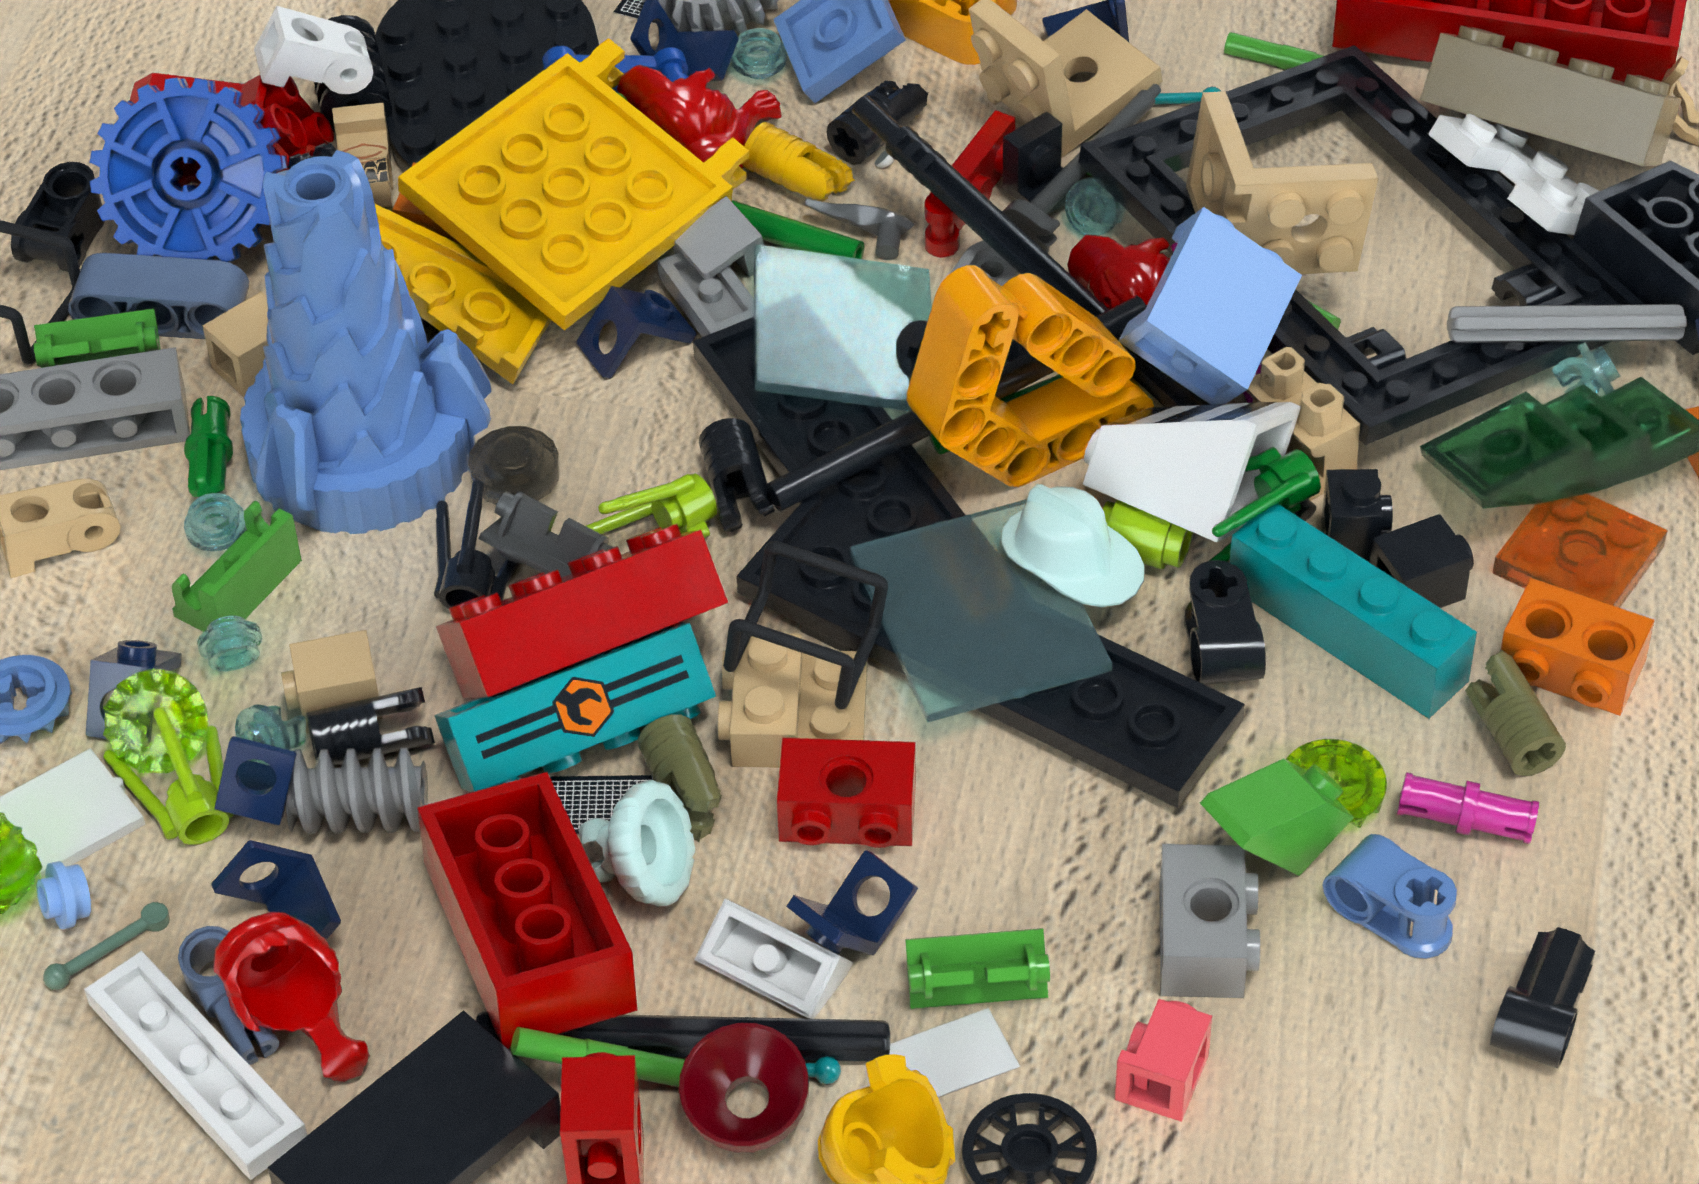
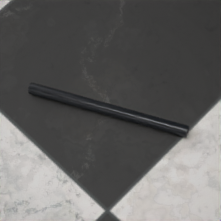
[766,296,1147,512]

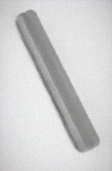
[1447,304,1687,343]

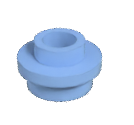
[36,861,91,930]

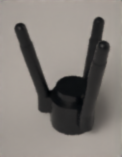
[434,480,520,610]

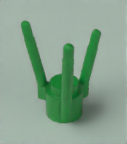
[1209,447,1321,562]

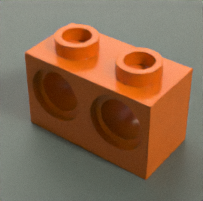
[1501,578,1655,716]

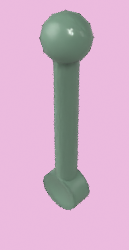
[43,902,170,990]

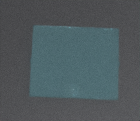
[754,244,932,411]
[850,499,1112,723]

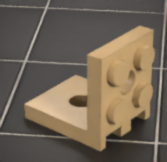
[969,0,1163,158]
[1186,91,1379,274]

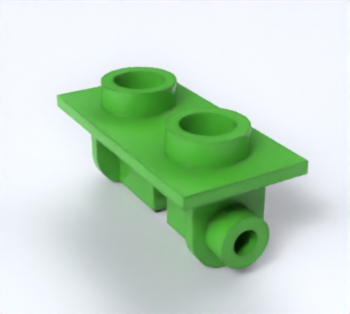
[34,309,161,368]
[905,928,1050,1009]

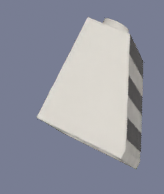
[1083,402,1301,542]

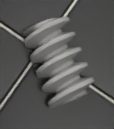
[286,747,428,834]

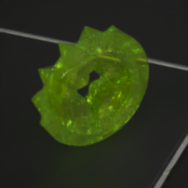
[103,669,209,774]
[1286,739,1387,828]

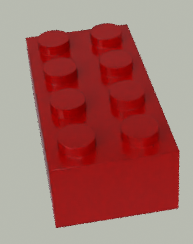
[436,523,728,698]
[417,772,638,1048]

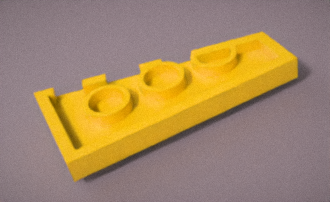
[375,204,551,384]

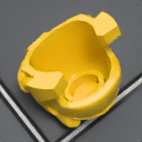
[818,1054,955,1184]

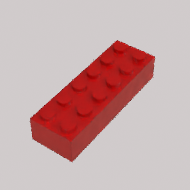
[1332,0,1687,82]

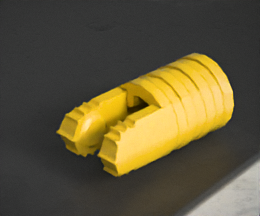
[742,122,855,201]

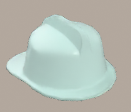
[1002,484,1144,607]

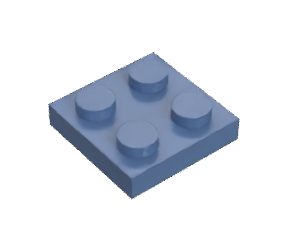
[773,0,906,103]

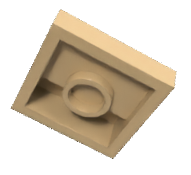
[718,633,868,768]

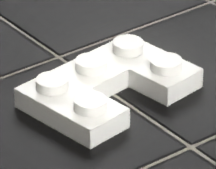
[1428,114,1599,235]

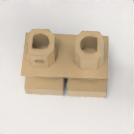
[1246,347,1360,501]

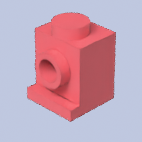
[1115,999,1212,1122]

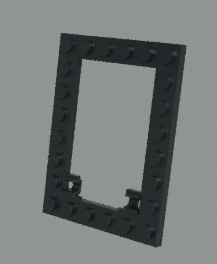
[1078,45,1644,445]

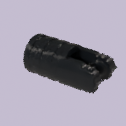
[826,80,929,164]
[699,418,775,532]
[306,687,435,766]

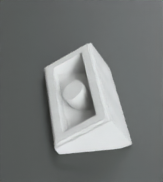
[694,899,853,1019]

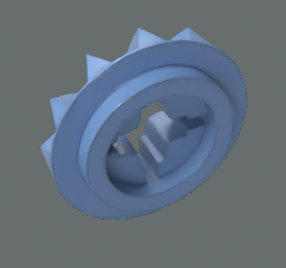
[0,655,72,744]

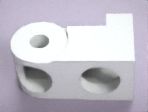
[254,6,374,94]

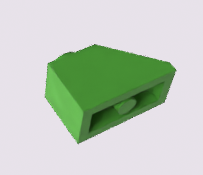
[1200,758,1354,876]

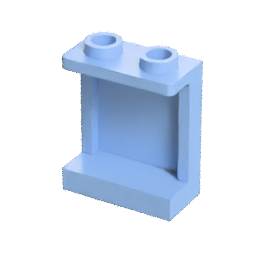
[1119,207,1302,405]

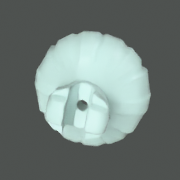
[579,780,695,907]

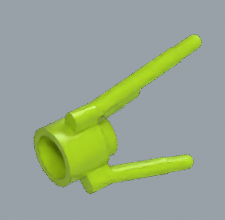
[586,473,717,538]
[103,707,234,845]

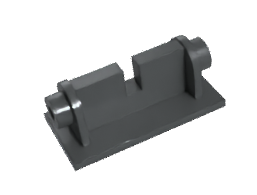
[478,491,613,578]

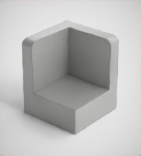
[673,196,768,279]

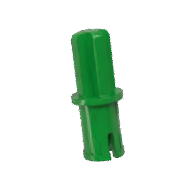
[184,396,233,502]

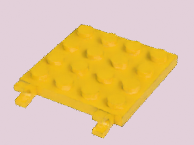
[398,38,749,331]

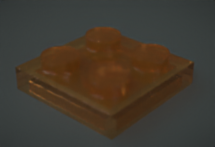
[1493,479,1668,608]

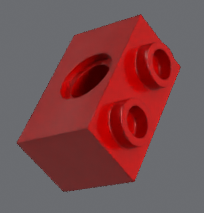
[777,738,916,848]
[560,1052,644,1184]

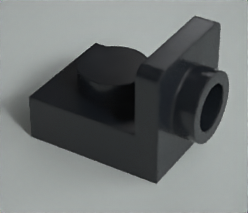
[1002,112,1082,214]

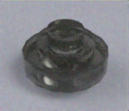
[468,426,560,505]

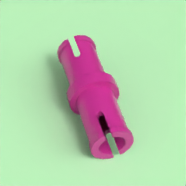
[1397,772,1539,844]

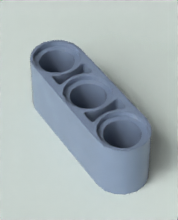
[68,253,249,339]

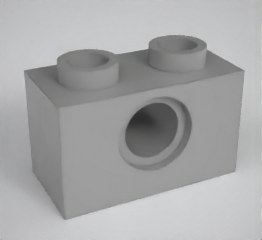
[1159,844,1260,998]

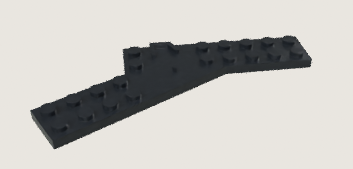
[693,299,1245,808]

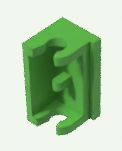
[172,501,302,642]

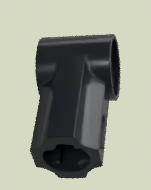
[1490,927,1595,1069]

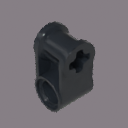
[11,162,105,272]
[1184,560,1266,684]

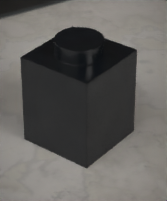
[1370,514,1474,608]

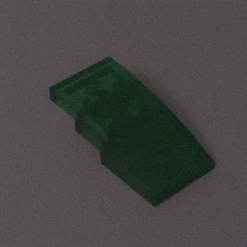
[1419,377,1699,509]

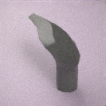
[805,198,914,260]

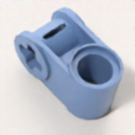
[1322,834,1457,959]

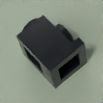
[1321,469,1393,563]

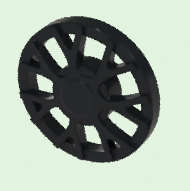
[962,1093,1097,1184]

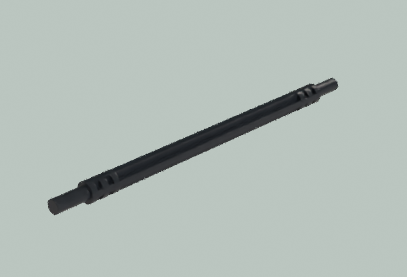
[852,95,1316,521]

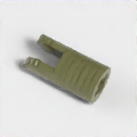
[1465,650,1566,776]
[638,715,722,842]

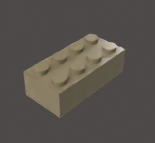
[1420,25,1682,166]

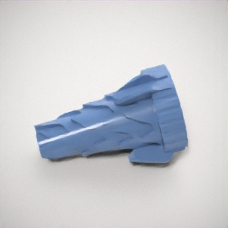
[240,150,491,534]

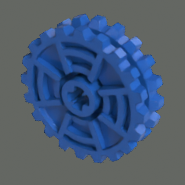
[90,78,288,262]

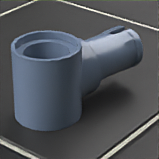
[178,926,280,1065]

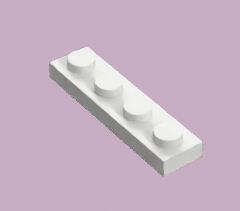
[84,951,307,1180]

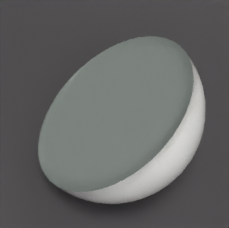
[875,150,894,168]

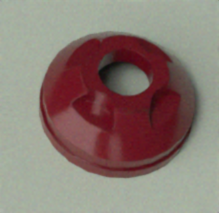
[679,1023,809,1152]

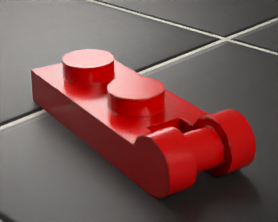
[924,110,1016,258]

